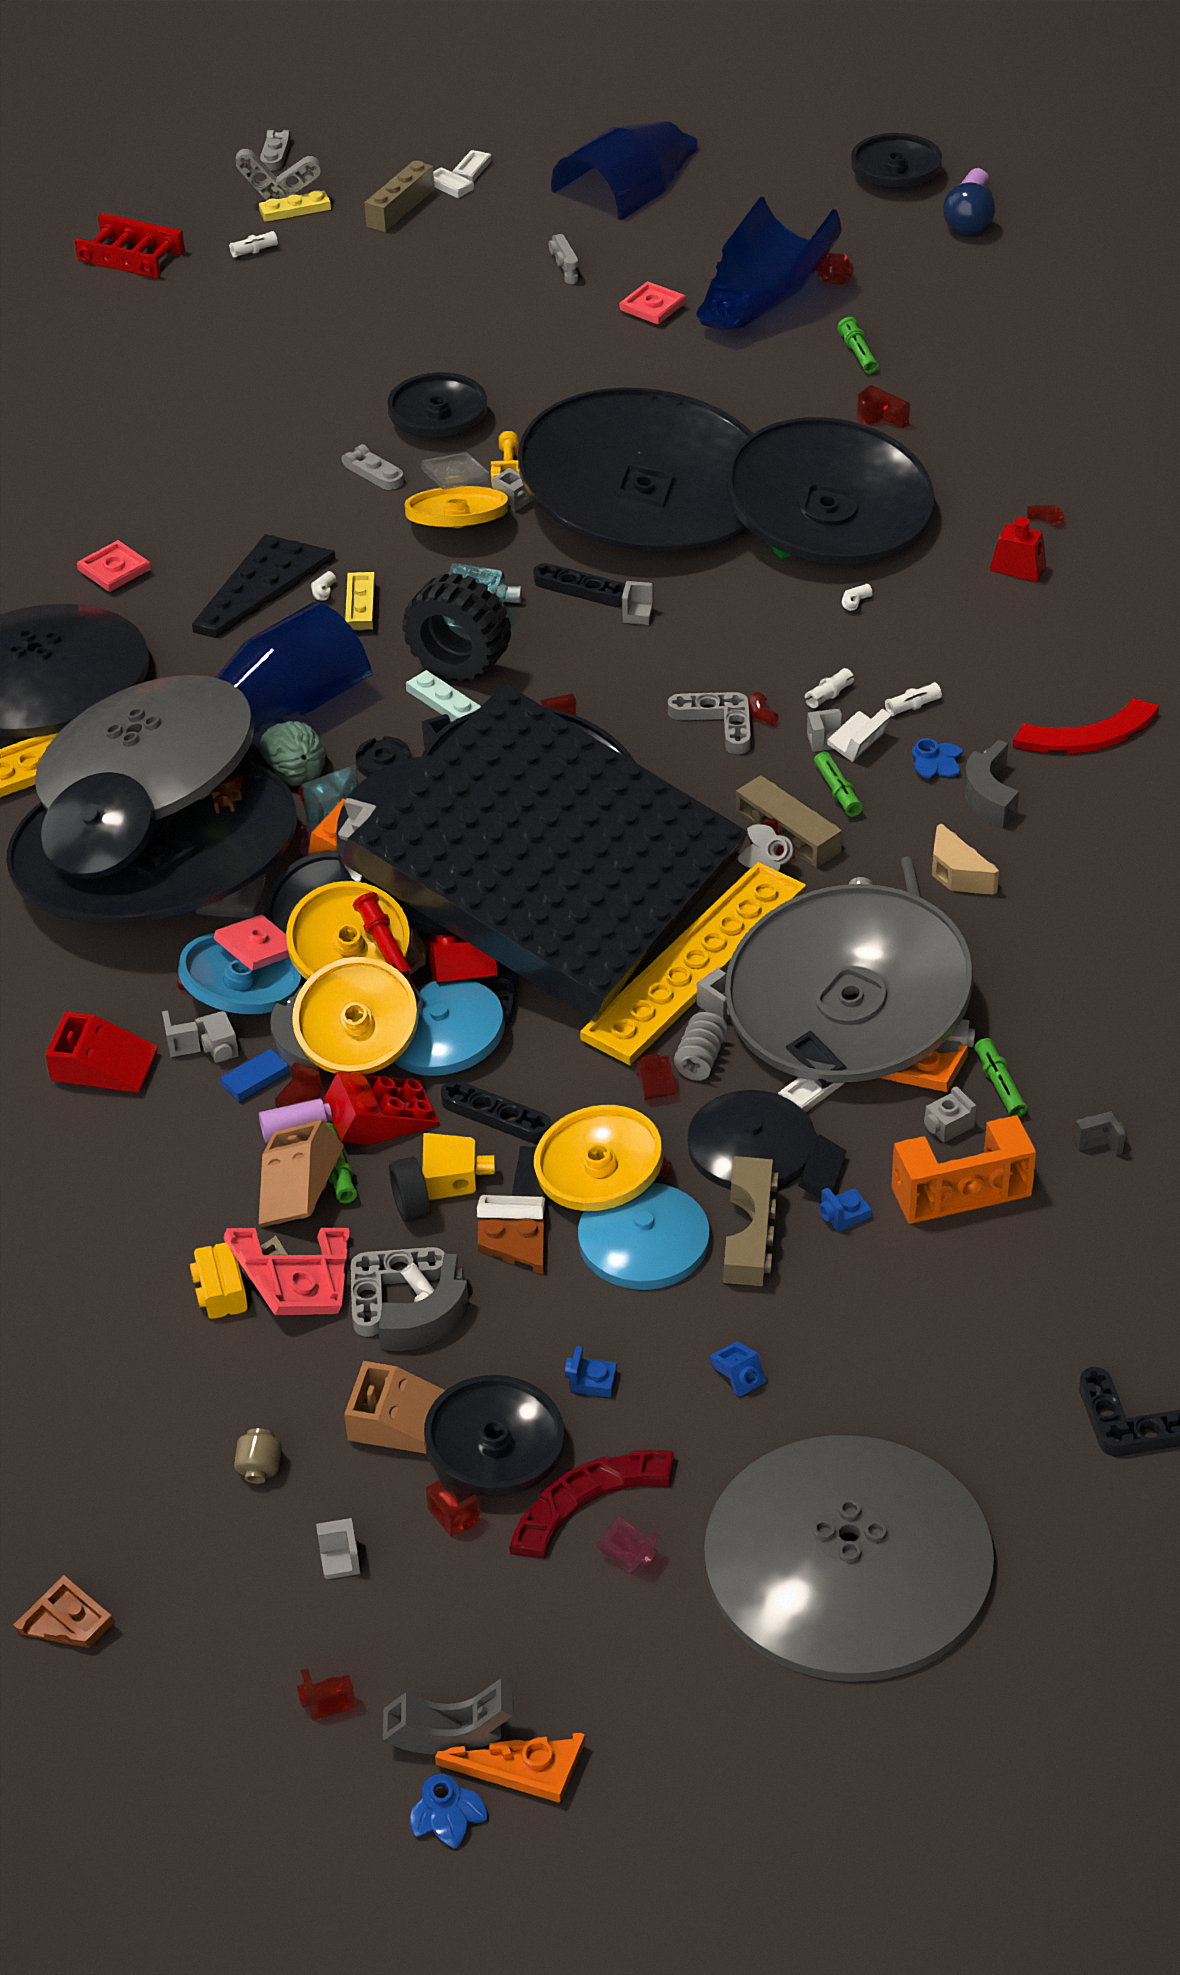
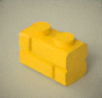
[190,1242,248,1319]

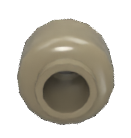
[234,1428,282,1484]

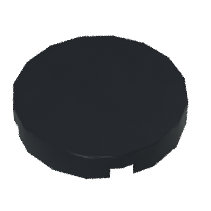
[355,736,411,777]

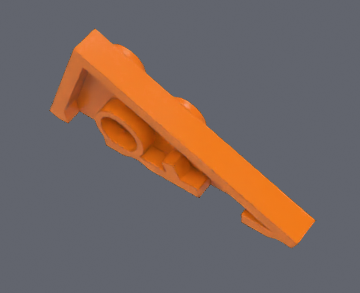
[880,1045,968,1092]
[435,1733,585,1803]

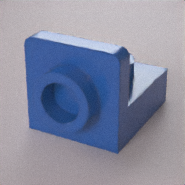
[819,1188,872,1232]
[709,1341,766,1397]
[565,1346,617,1398]

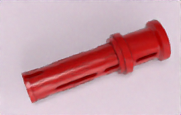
[352,892,413,979]

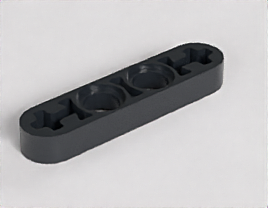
[533,563,626,607]
[441,1080,551,1144]

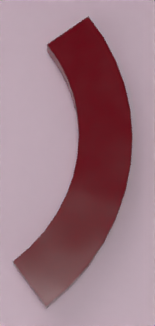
[509,1450,675,1559]

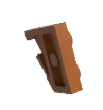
[478,1217,544,1274]
[13,1575,115,1648]

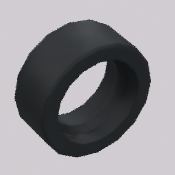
[389,1156,430,1222]

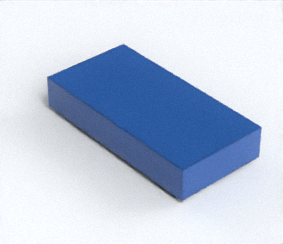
[220,1049,290,1102]

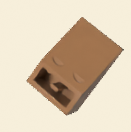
[259,1120,344,1227]
[344,1361,445,1454]

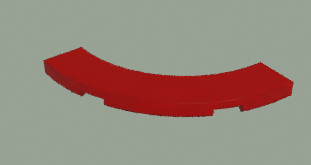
[1013,698,1160,754]

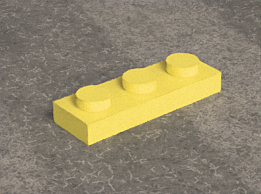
[259,190,331,222]
[345,572,375,631]

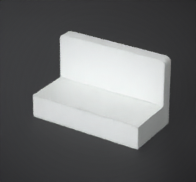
[827,708,891,762]

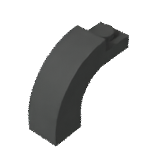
[964,739,1019,828]
[270,986,328,1084]
[378,1253,469,1351]
[383,1678,514,1754]

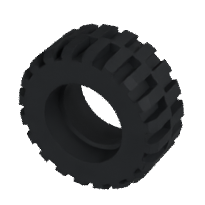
[402,573,511,682]

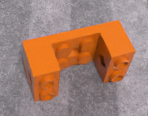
[891,1115,1036,1224]

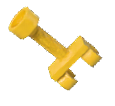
[491,431,519,484]

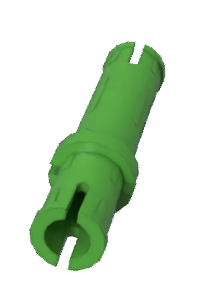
[814,751,863,817]
[974,1038,1028,1118]
[326,1123,357,1203]

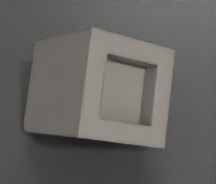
[622,581,653,625]
[807,709,842,752]
[338,798,377,841]
[697,968,730,1021]
[162,1010,201,1057]
[316,1518,360,1579]

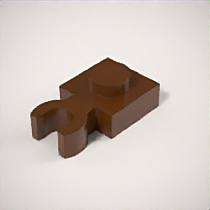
[212,774,246,813]

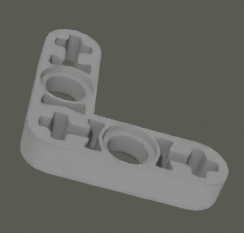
[236,149,321,200]
[668,692,751,755]
[351,1247,445,1337]

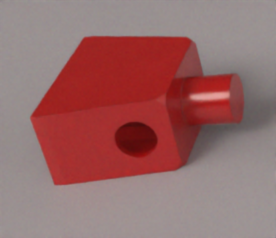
[990,517,1046,582]

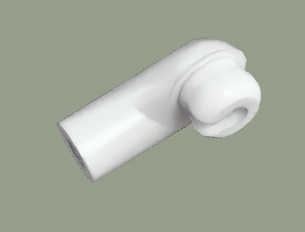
[311,571,336,601]
[841,584,872,611]
[401,1263,435,1302]

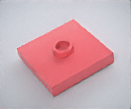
[619,281,686,325]
[77,540,151,592]
[214,914,290,971]

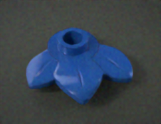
[912,738,963,779]
[410,1774,487,1849]

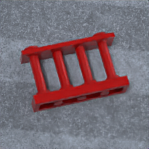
[74,213,185,279]

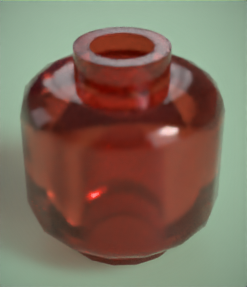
[816,252,853,284]

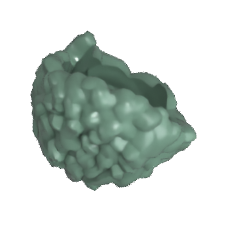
[258,721,327,786]

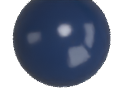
[943,182,996,236]

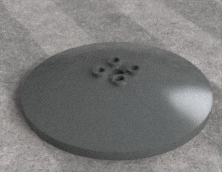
[35,675,255,820]
[725,884,973,1083]
[704,1435,994,1682]

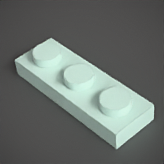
[406,670,481,722]

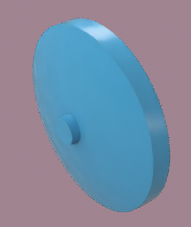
[178,933,301,1014]
[394,979,505,1076]
[578,1183,709,1290]

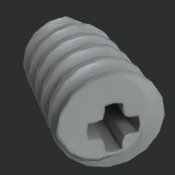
[674,1012,728,1081]

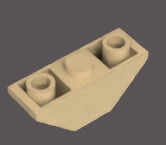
[932,824,999,895]

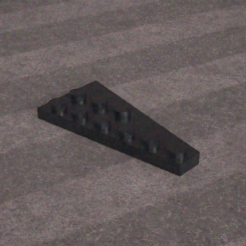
[192,534,336,638]

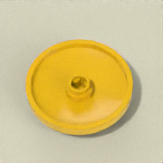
[404,486,509,528]
[286,881,410,980]
[292,957,418,1075]
[534,1105,664,1211]

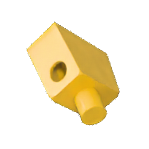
[422,1133,495,1200]

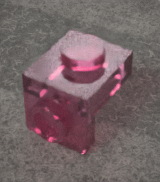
[596,1516,660,1574]

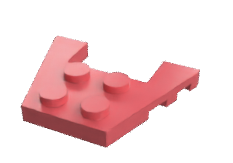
[224,1228,349,1315]

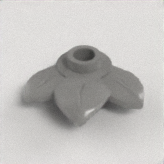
[738,824,794,871]

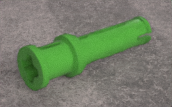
[837,317,879,374]

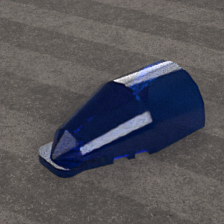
[551,121,698,220]
[696,197,842,330]
[214,602,373,733]

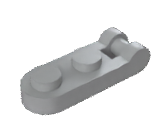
[260,130,291,171]
[549,234,579,284]
[341,444,404,490]

